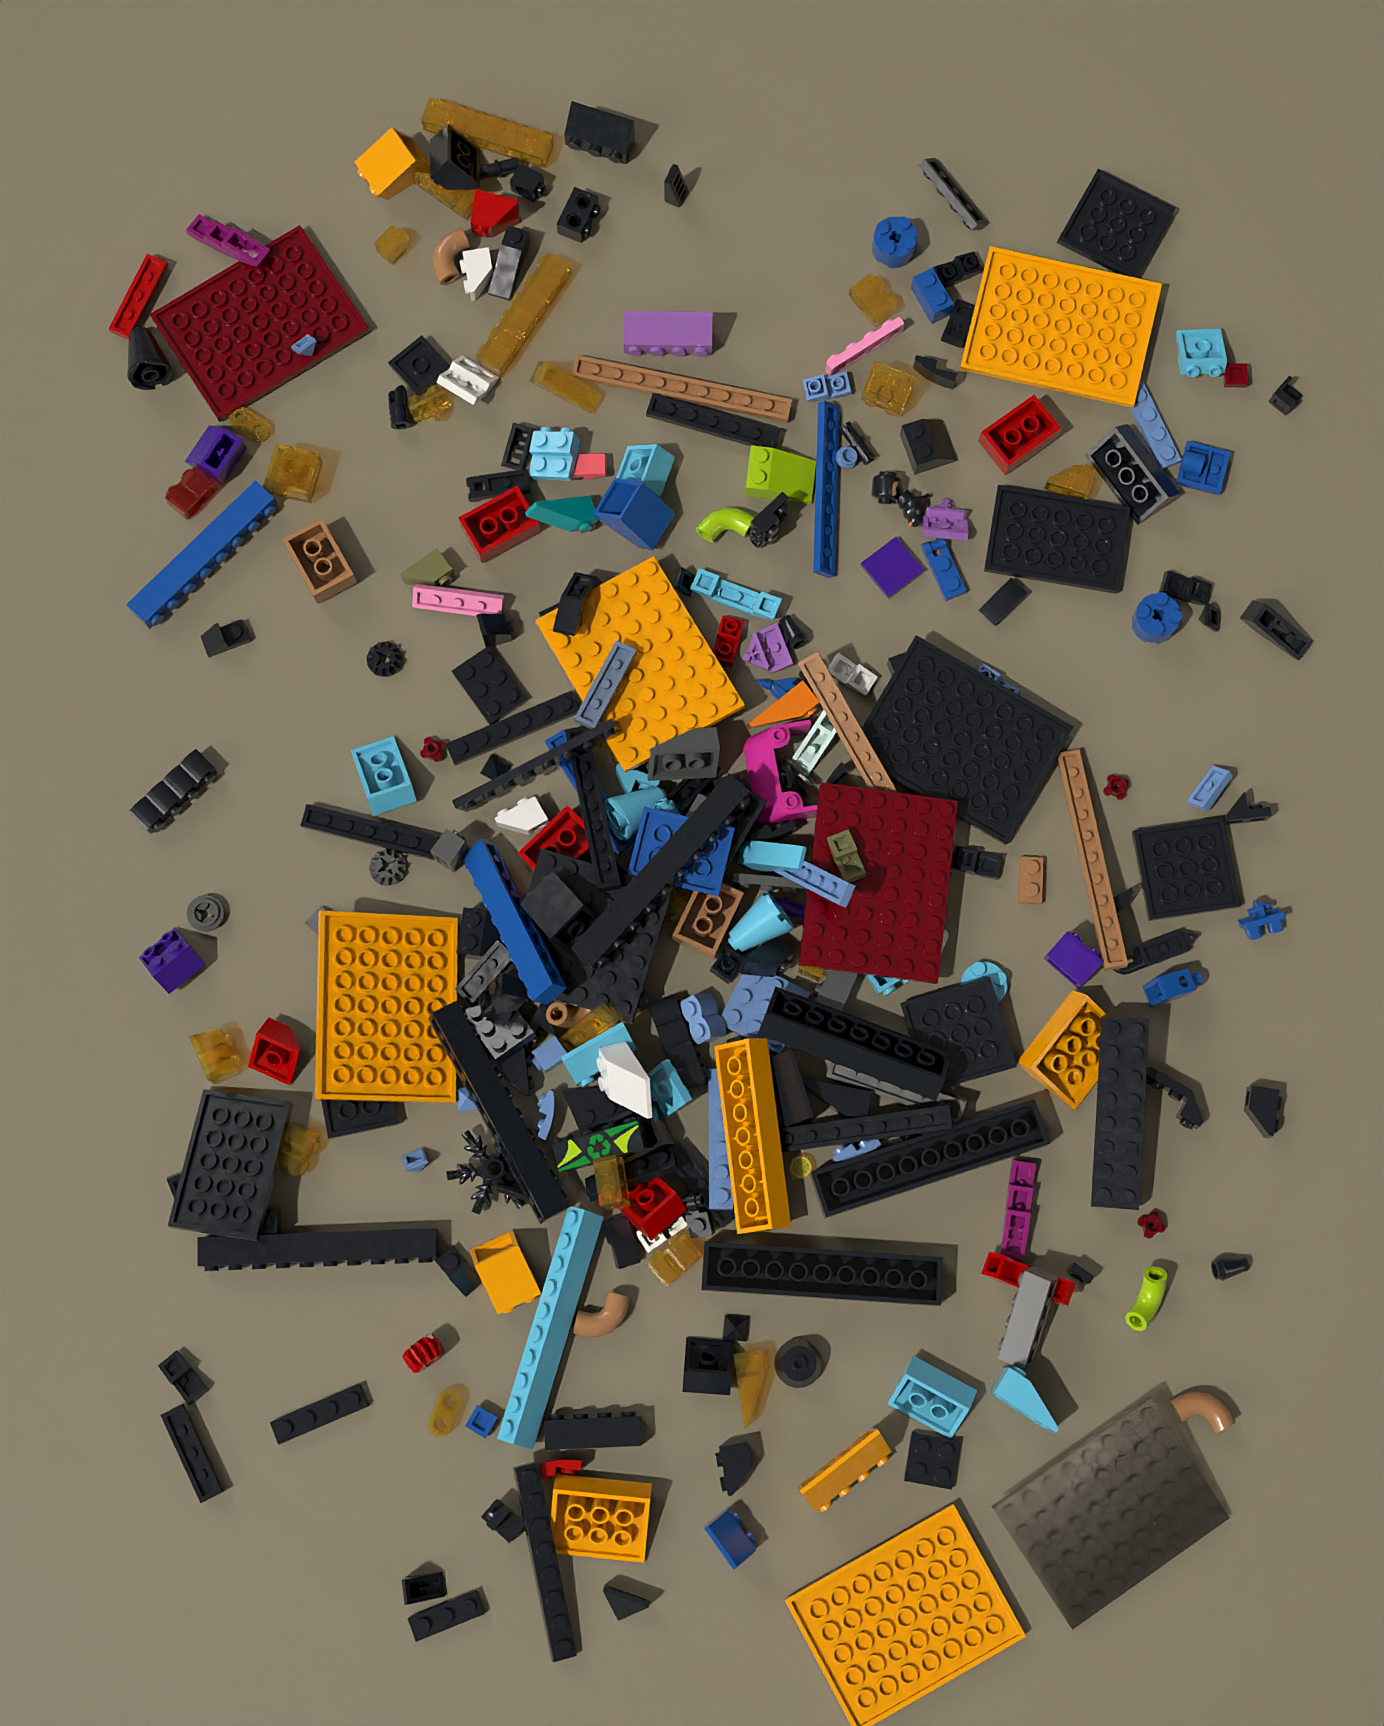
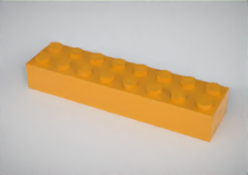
[714,1038,791,1234]

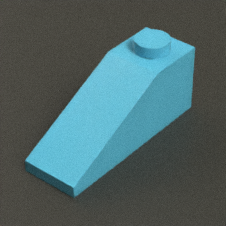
[738,841,806,872]

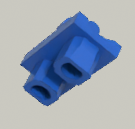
[1238,899,1286,940]

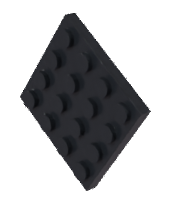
[1057,169,1175,278]
[1132,817,1241,921]
[900,977,1017,1089]

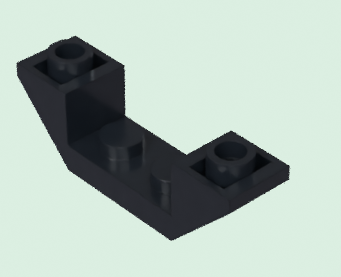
[553,572,603,636]
[1146,1067,1202,1130]

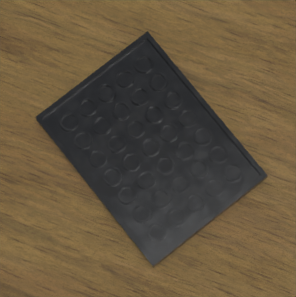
[847,635,1074,845]

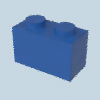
[911,268,954,324]

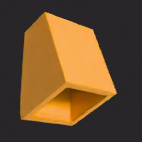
[354,127,430,200]
[470,1229,541,1314]

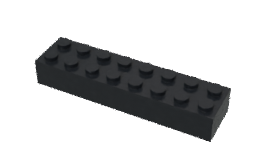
[758,986,952,1101]
[1091,1016,1149,1210]

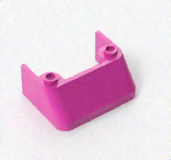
[743,720,817,825]

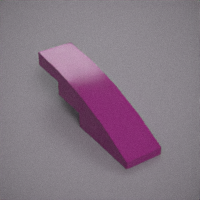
[186,214,271,267]
[1000,1159,1036,1260]

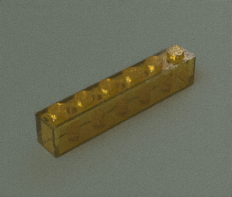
[421,97,554,168]
[476,252,571,379]

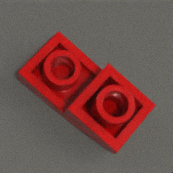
[713,615,744,667]
[539,1459,583,1480]

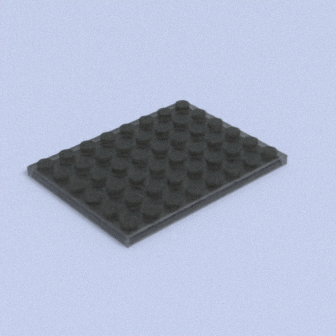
[991,1396,1230,1630]

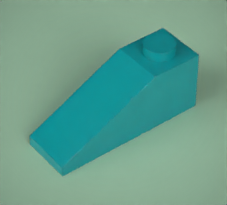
[525,496,598,533]

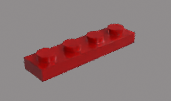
[108,253,168,340]

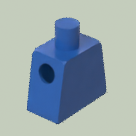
[1142,968,1203,1008]

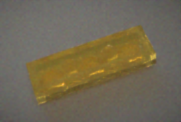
[558,1002,620,1052]

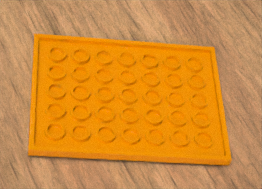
[960,246,1162,408]
[535,556,745,773]
[315,911,458,1103]
[784,1504,1026,1726]

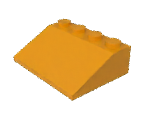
[1016,990,1109,1110]
[797,1428,892,1512]
[550,1474,652,1563]

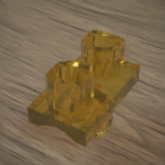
[408,385,451,424]

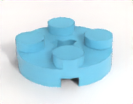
[960,962,1007,1003]

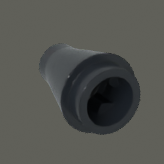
[779,615,807,650]
[1211,1257,1249,1281]

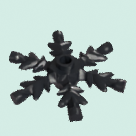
[446,1130,526,1215]

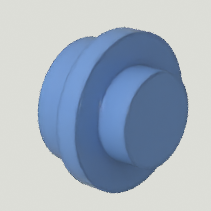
[835,446,858,469]

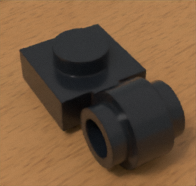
[682,1192,715,1239]

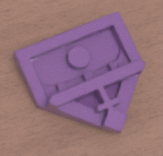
[922,498,968,541]
[742,623,794,673]

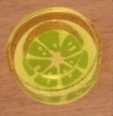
[789,1155,813,1179]

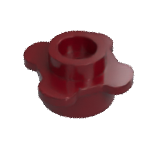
[420,737,446,762]
[1103,774,1129,800]
[1137,1211,1165,1239]

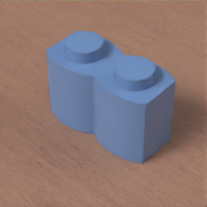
[681,992,726,1044]

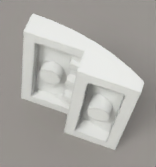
[437,355,499,405]

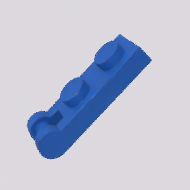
[921,538,967,602]

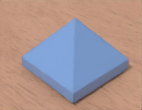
[291,334,316,356]
[456,1087,477,1112]
[401,1148,428,1172]

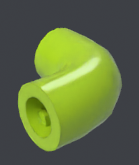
[695,508,755,543]
[1125,1266,1168,1331]

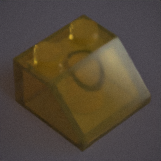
[861,360,916,417]
[189,1028,242,1085]

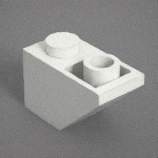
[460,247,493,301]
[494,796,549,835]

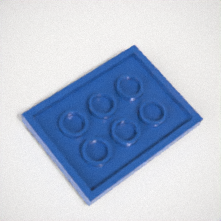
[628,806,735,897]

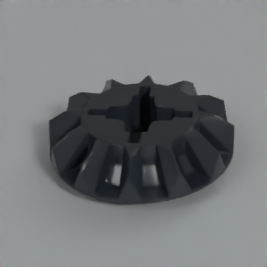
[366,641,403,677]

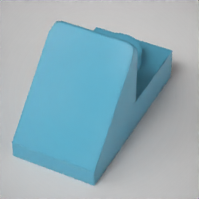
[616,764,660,794]

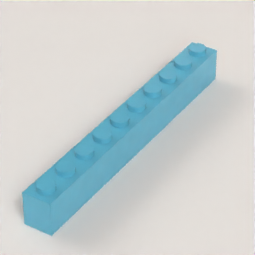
[497,1206,604,1449]

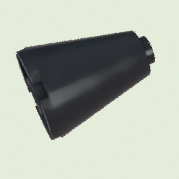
[127,326,173,390]

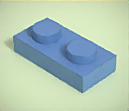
[1187,765,1233,812]

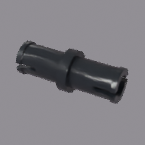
[480,156,519,180]
[839,421,876,465]

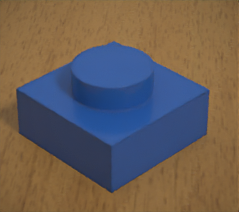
[465,1405,498,1439]

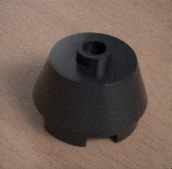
[774,1339,822,1388]

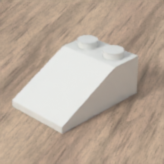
[596,1041,652,1119]

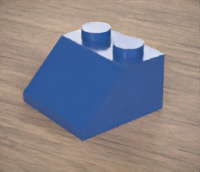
[704,1509,757,1570]

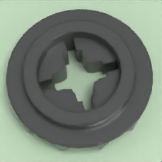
[369,849,406,886]
[187,895,225,932]

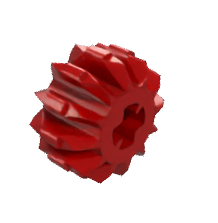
[402,1334,445,1373]

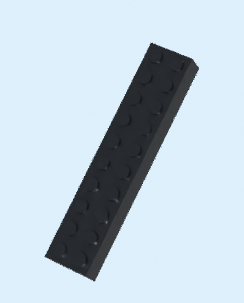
[809,1099,1050,1219]
[701,1241,943,1306]

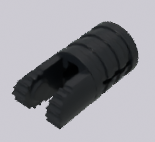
[388,385,411,430]
[777,756,817,797]

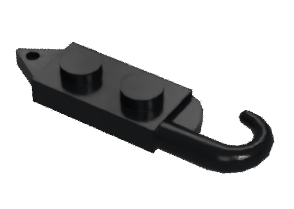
[1113,930,1198,975]

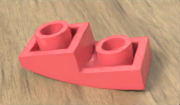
[572,454,607,480]

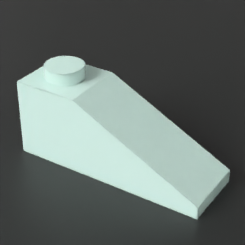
[791,710,838,775]

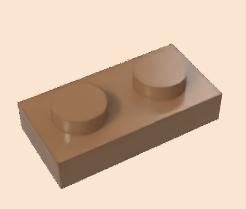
[1018,856,1043,904]

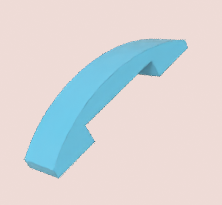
[690,568,782,620]

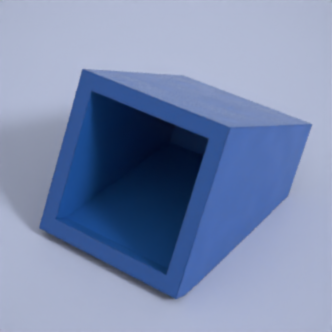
[593,478,675,550]

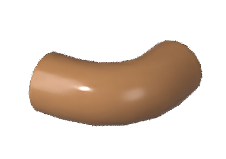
[432,227,470,285]
[546,1002,603,1028]
[573,1292,631,1337]
[1170,1391,1236,1433]

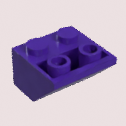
[185,425,247,485]
[139,927,205,994]
[1043,931,1104,989]

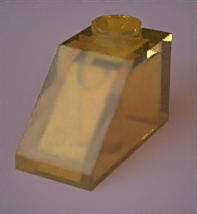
[1044,465,1097,500]

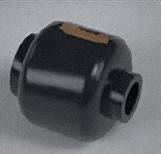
[871,471,902,505]

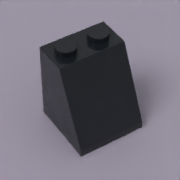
[520,871,599,955]

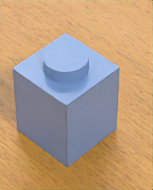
[531,1036,567,1073]

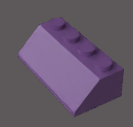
[623,311,713,357]

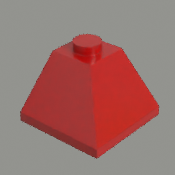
[470,189,521,237]
[248,1017,301,1086]

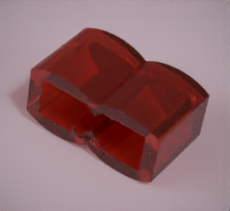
[165,466,217,520]

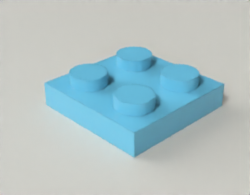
[647,1059,692,1119]

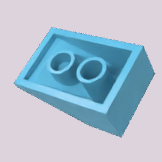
[350,736,417,816]
[989,1366,1059,1433]

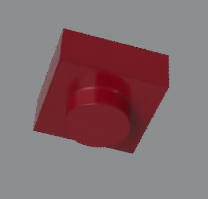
[1223,363,1248,388]

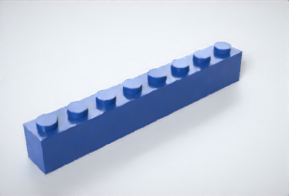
[126,480,278,629]
[462,839,567,1005]

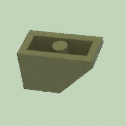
[400,548,454,587]

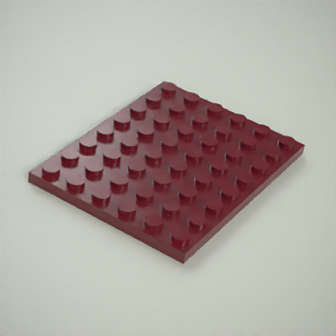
[150,225,370,422]
[798,782,958,984]

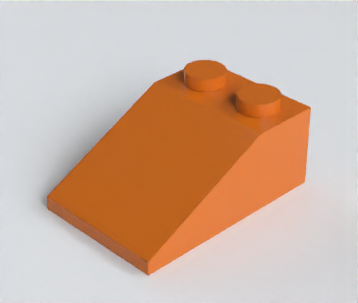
[746,680,819,729]

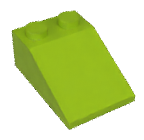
[745,445,816,504]

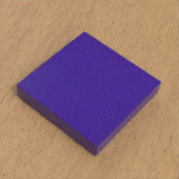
[861,537,924,599]

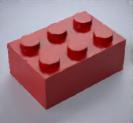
[978,395,1062,475]
[458,486,541,563]
[518,805,590,873]

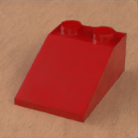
[607,1178,686,1241]

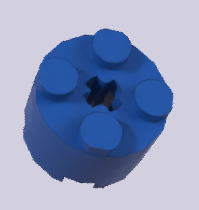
[872,216,917,268]
[1132,592,1182,644]

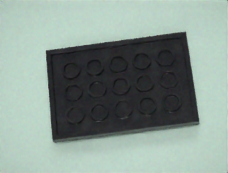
[984,485,1131,594]
[168,1089,293,1242]

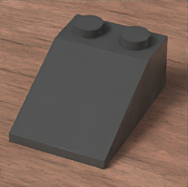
[647,727,720,781]

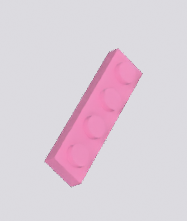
[825,316,904,376]
[412,583,504,616]

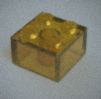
[264,443,323,504]

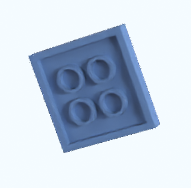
[721,974,811,1054]

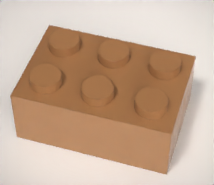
[282,518,357,604]
[672,883,744,959]

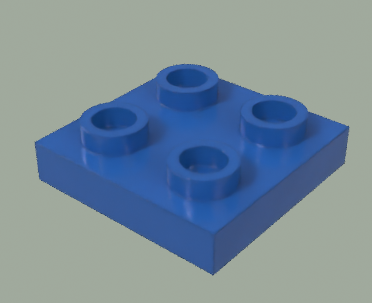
[1176,441,1231,496]

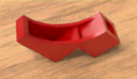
[981,1251,1076,1306]

